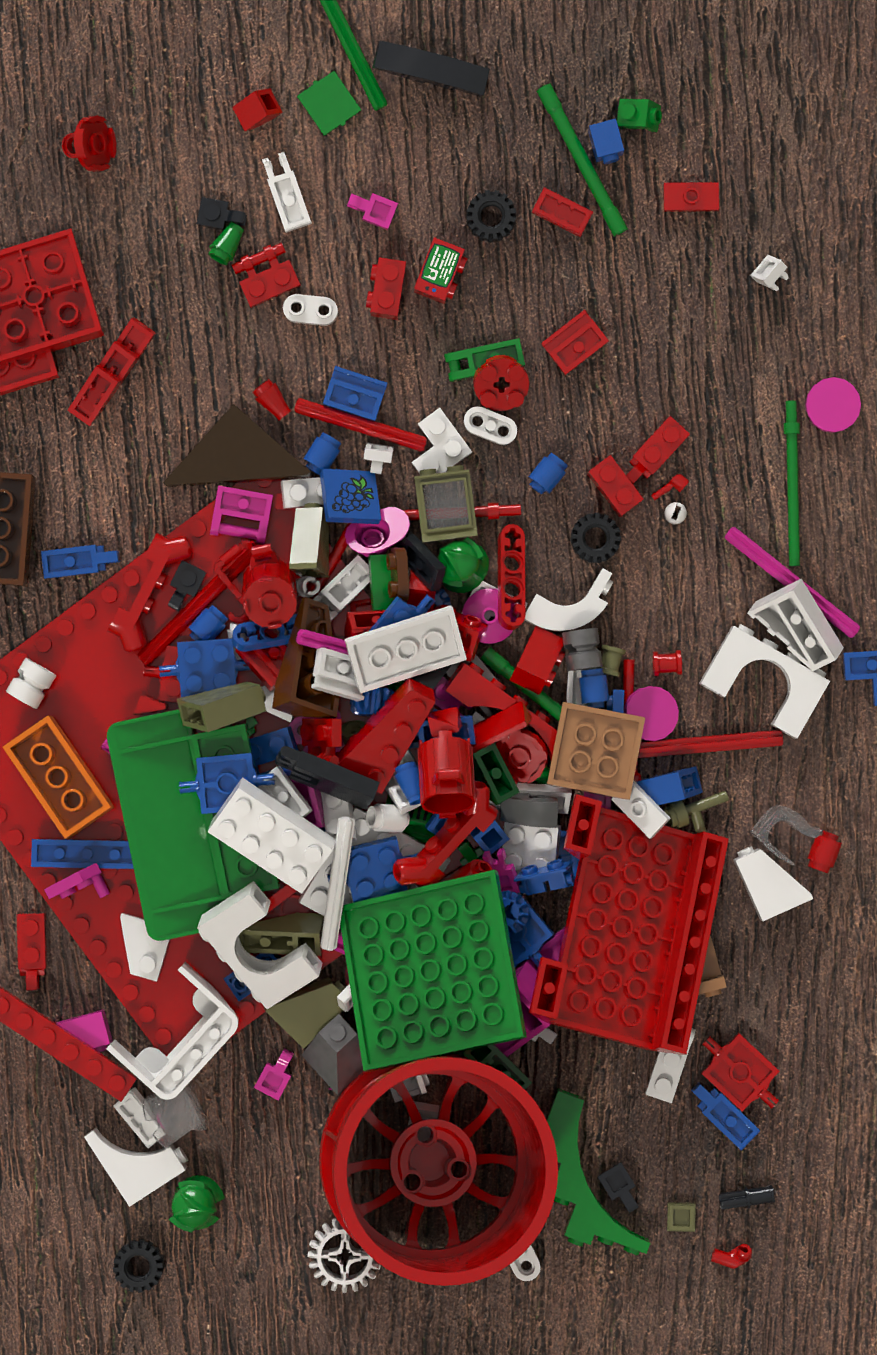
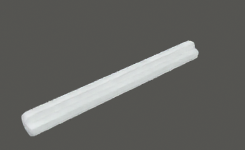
[320,817,355,951]

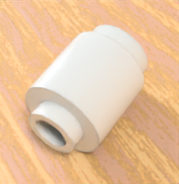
[366,804,410,833]

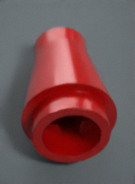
[252,379,291,421]

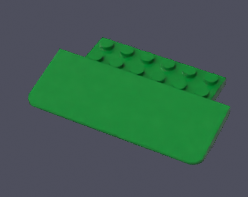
[107,709,280,941]

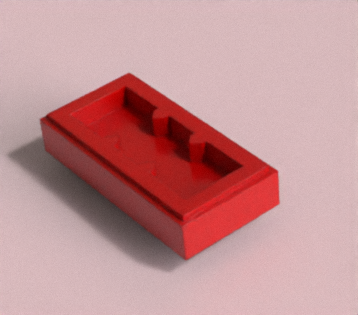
[663,182,719,212]
[532,187,593,238]

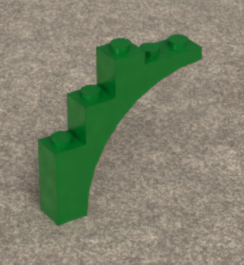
[546,1088,650,1255]

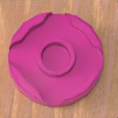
[805,377,861,433]
[624,686,679,741]

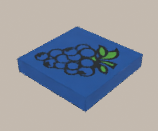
[320,469,381,524]

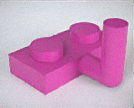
[44,863,110,899]

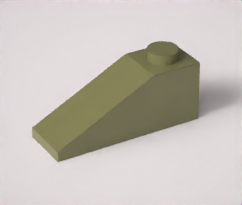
[239,913,324,956]

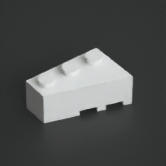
[747,579,844,671]

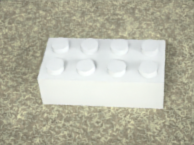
[208,778,336,894]

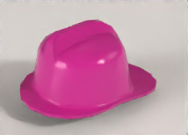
[345,507,410,557]

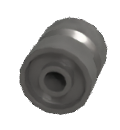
[562,628,603,671]

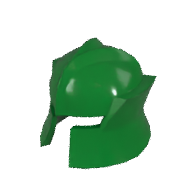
[438,537,489,593]
[169,1175,225,1232]

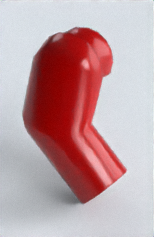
[710,1244,752,1269]

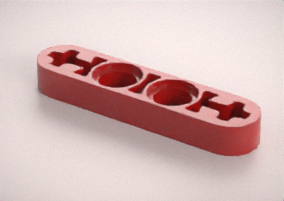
[498,524,526,630]

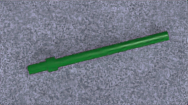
[783,401,800,566]

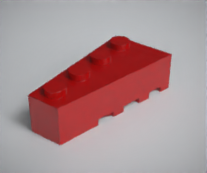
[335,678,436,794]

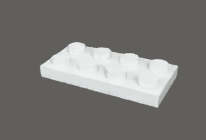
[344,605,467,693]

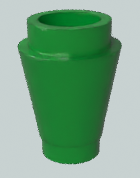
[208,222,244,265]

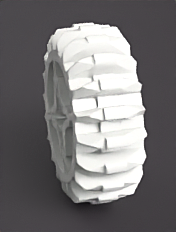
[308,1218,381,1293]

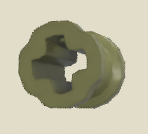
[596,645,626,677]

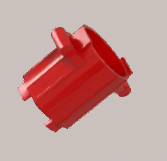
[242,543,297,629]
[417,731,476,819]

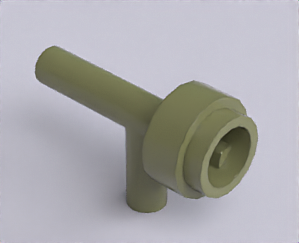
[664,791,729,834]

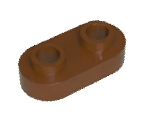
[386,547,409,603]

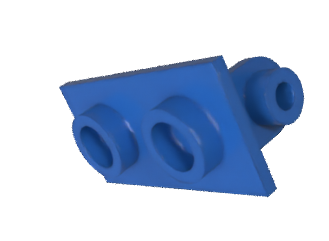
[514,859,575,896]

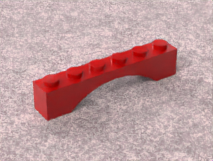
[442,662,558,761]

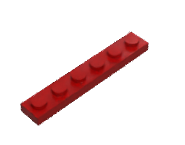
[0,986,138,1102]

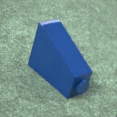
[636,766,703,805]

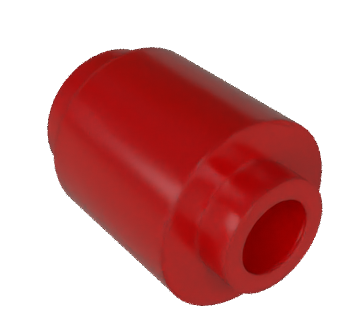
[807,830,842,873]

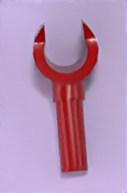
[651,474,689,501]

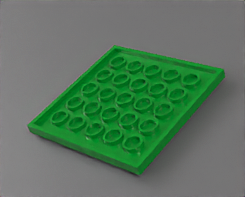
[340,869,527,1072]

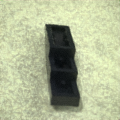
[372,40,490,97]

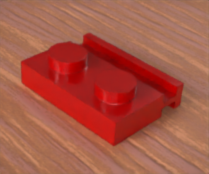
[541,309,609,376]
[235,628,287,692]

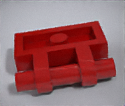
[232,242,301,308]
[300,718,342,765]

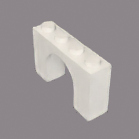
[699,624,830,739]
[197,881,323,1009]

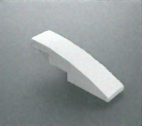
[277,555,370,646]

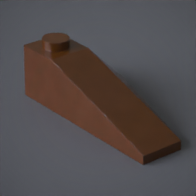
[272,597,340,719]

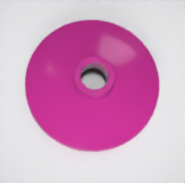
[462,588,517,644]

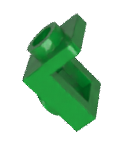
[617,99,662,132]

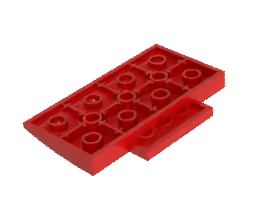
[0,228,105,396]

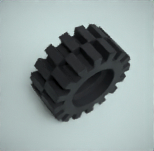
[466,190,516,243]
[571,513,621,563]
[113,1239,165,1293]

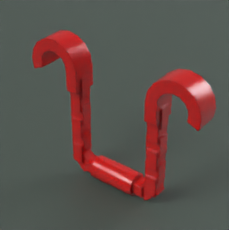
[213,540,297,623]

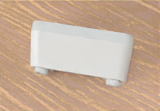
[106,962,239,1100]

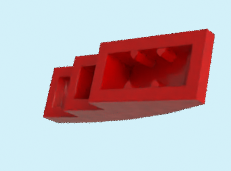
[67,317,156,426]

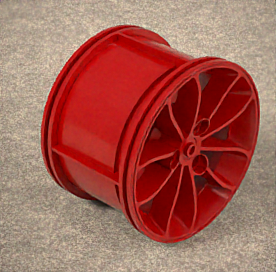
[319,1053,558,1286]

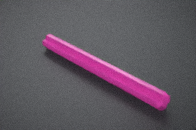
[725,527,860,638]

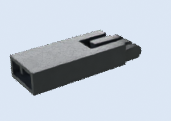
[275,746,380,809]

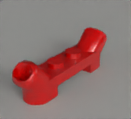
[108,533,192,653]
[393,781,498,887]

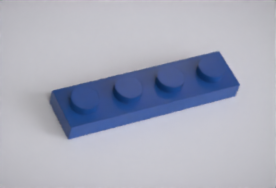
[31,839,134,869]

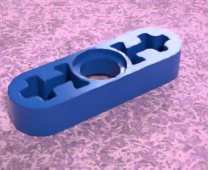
[232,614,297,652]

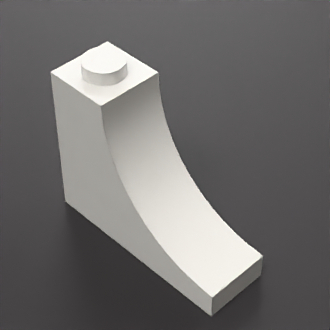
[84,1128,188,1207]

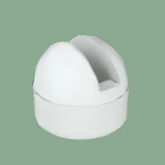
[664,502,687,525]

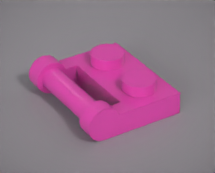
[210,485,273,544]

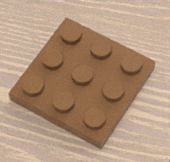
[547,702,645,800]

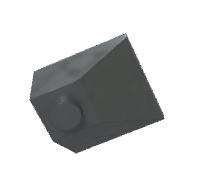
[302,1014,363,1096]

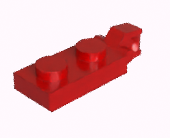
[626,416,690,484]
[16,913,47,990]

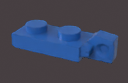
[41,545,120,579]
[691,1082,760,1151]

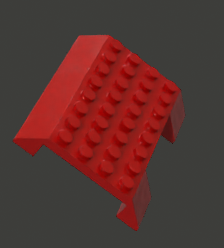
[529,794,729,1055]

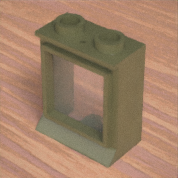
[414,465,478,543]

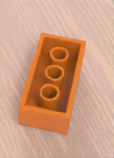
[3,715,115,839]

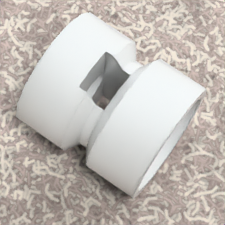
[6,658,57,709]

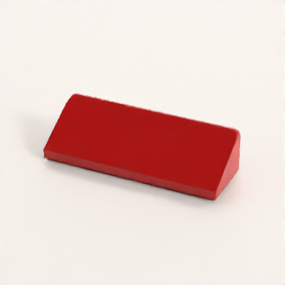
[471,701,532,753]

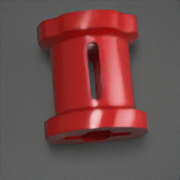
[652,650,682,676]

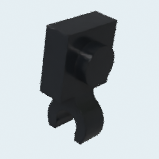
[196,197,247,230]
[168,561,207,611]
[598,1162,639,1213]

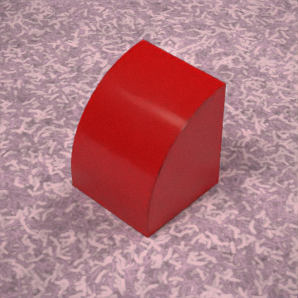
[232,88,283,131]

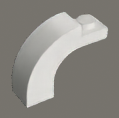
[525,568,613,631]

